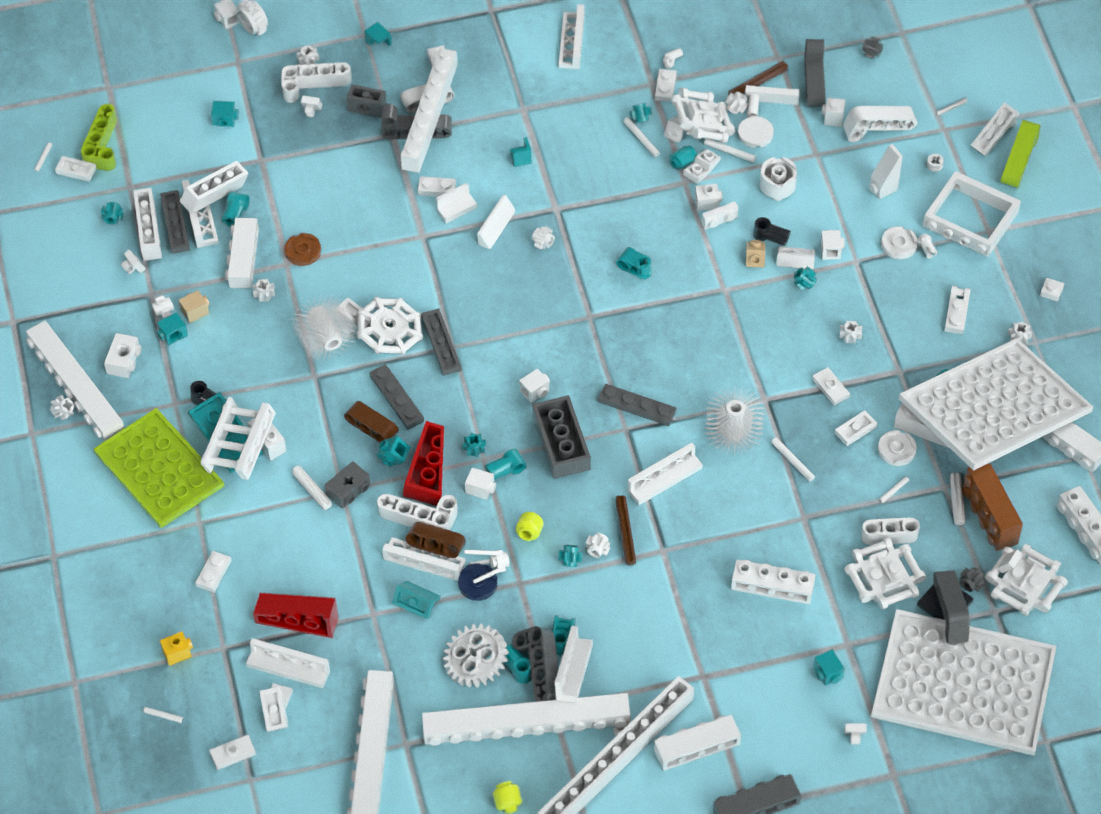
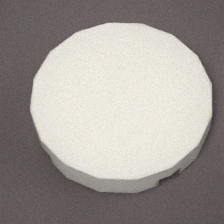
[738,116,774,148]
[881,226,918,259]
[878,430,917,466]

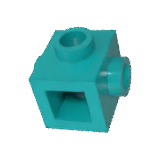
[376,436,411,467]

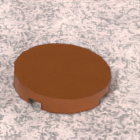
[284,233,322,266]

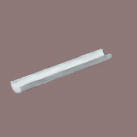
[937,97,967,116]
[34,142,52,172]
[878,476,909,503]
[143,707,184,723]

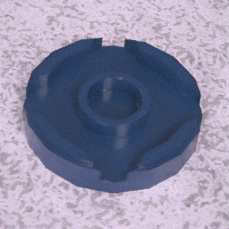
[458,563,498,601]

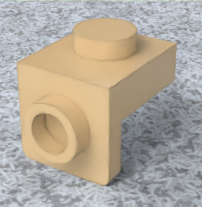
[746,240,765,267]

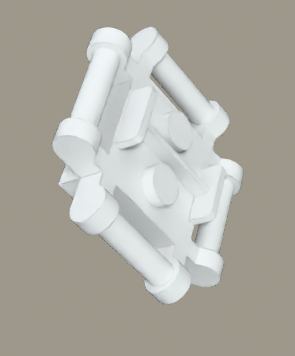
[671,87,735,143]
[844,537,927,610]
[985,544,1068,616]

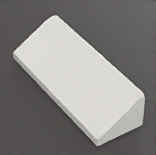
[477,195,515,249]

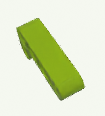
[81,103,117,171]
[1000,119,1041,188]

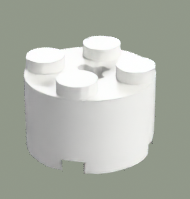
[759,157,797,201]

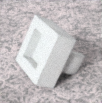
[301,96,322,117]
[121,249,146,274]
[844,723,867,744]

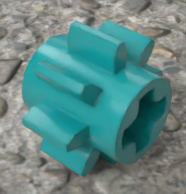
[629,103,653,123]
[100,202,124,225]
[794,266,817,290]
[462,433,486,457]
[558,545,583,567]

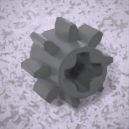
[862,36,883,59]
[959,567,985,592]

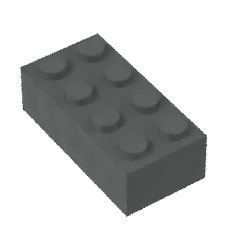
[532,395,591,479]

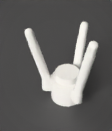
[464,550,509,583]

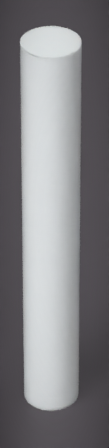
[623,117,660,157]
[704,138,756,163]
[771,437,815,482]

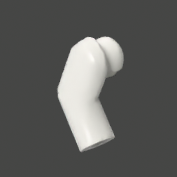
[663,48,683,68]

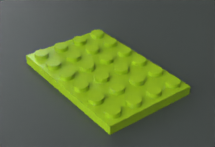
[93,407,225,528]

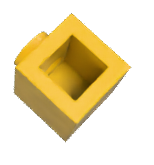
[160,631,193,666]

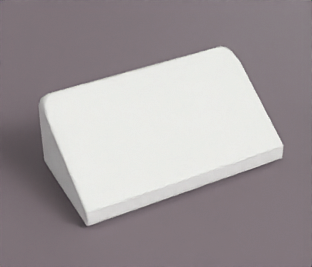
[777,246,815,269]

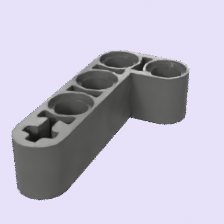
[804,39,826,107]
[381,104,452,139]
[933,570,970,644]
[512,626,558,702]

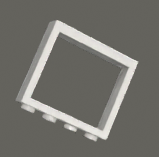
[923,171,1021,257]

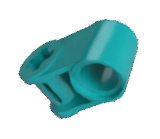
[616,247,652,279]
[552,615,575,655]

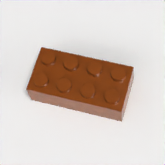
[962,463,1023,551]

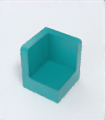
[364,22,392,46]
[510,137,532,167]

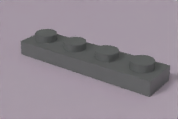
[160,190,190,254]
[421,308,462,376]
[369,364,424,430]
[598,384,677,426]

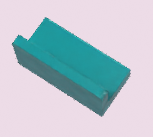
[392,581,441,619]

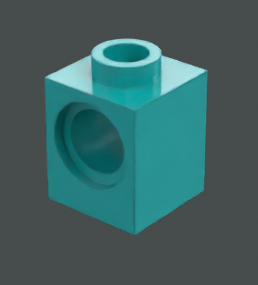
[157,312,188,346]

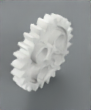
[443,624,508,688]

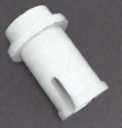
[918,234,938,258]

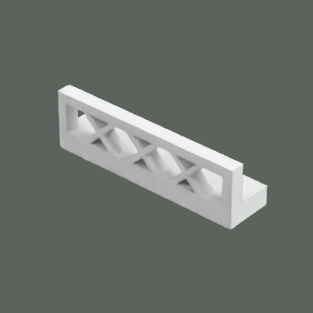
[559,4,584,69]
[182,180,219,248]
[628,443,703,506]
[382,537,466,581]
[555,626,593,702]
[246,638,330,688]

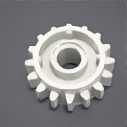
[236,0,268,36]

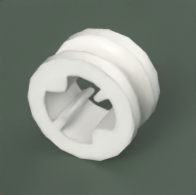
[927,154,944,172]

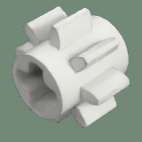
[297,45,319,65]
[725,92,748,114]
[532,226,555,250]
[252,279,275,302]
[152,295,174,319]
[839,320,862,344]
[1008,322,1033,344]
[50,395,74,420]
[585,533,610,558]

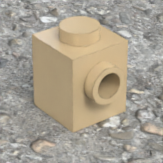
[179,290,210,323]

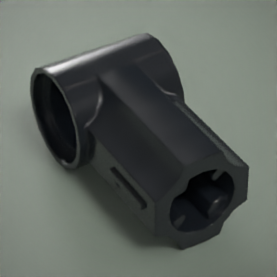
[753,217,791,246]
[190,381,227,405]

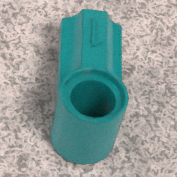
[222,191,250,227]
[485,449,527,480]
[503,644,532,684]

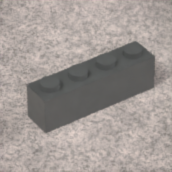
[713,774,801,814]

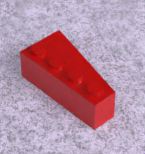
[403,421,444,506]
[253,593,339,638]

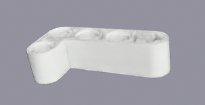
[282,62,352,103]
[843,106,918,142]
[377,494,458,530]

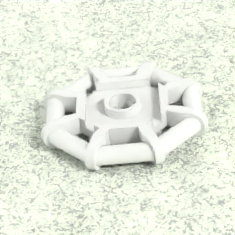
[356,296,423,355]

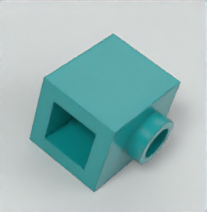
[211,101,239,127]
[813,649,845,686]

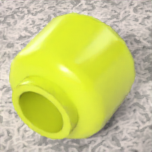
[515,512,544,541]
[492,781,522,814]

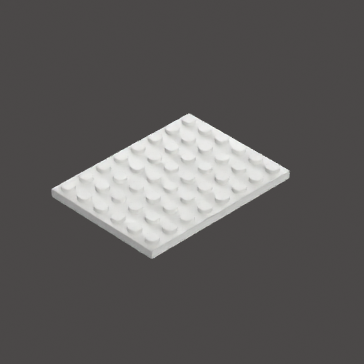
[899,338,1093,471]
[871,609,1056,756]

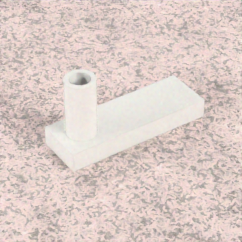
[745,85,799,117]
[971,102,1019,157]

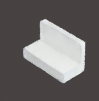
[436,183,477,223]

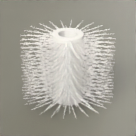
[291,294,358,361]
[705,385,765,455]

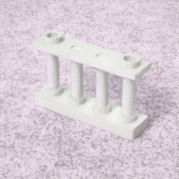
[201,397,276,480]

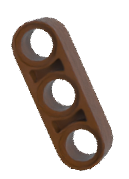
[344,401,399,443]
[405,522,466,558]

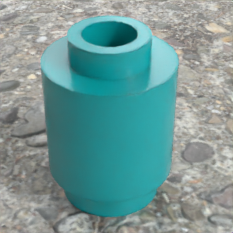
[669,145,697,170]

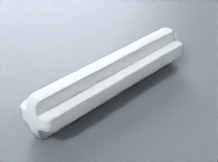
[292,465,332,510]
[950,472,965,525]

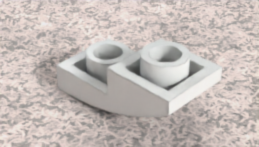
[683,149,721,184]

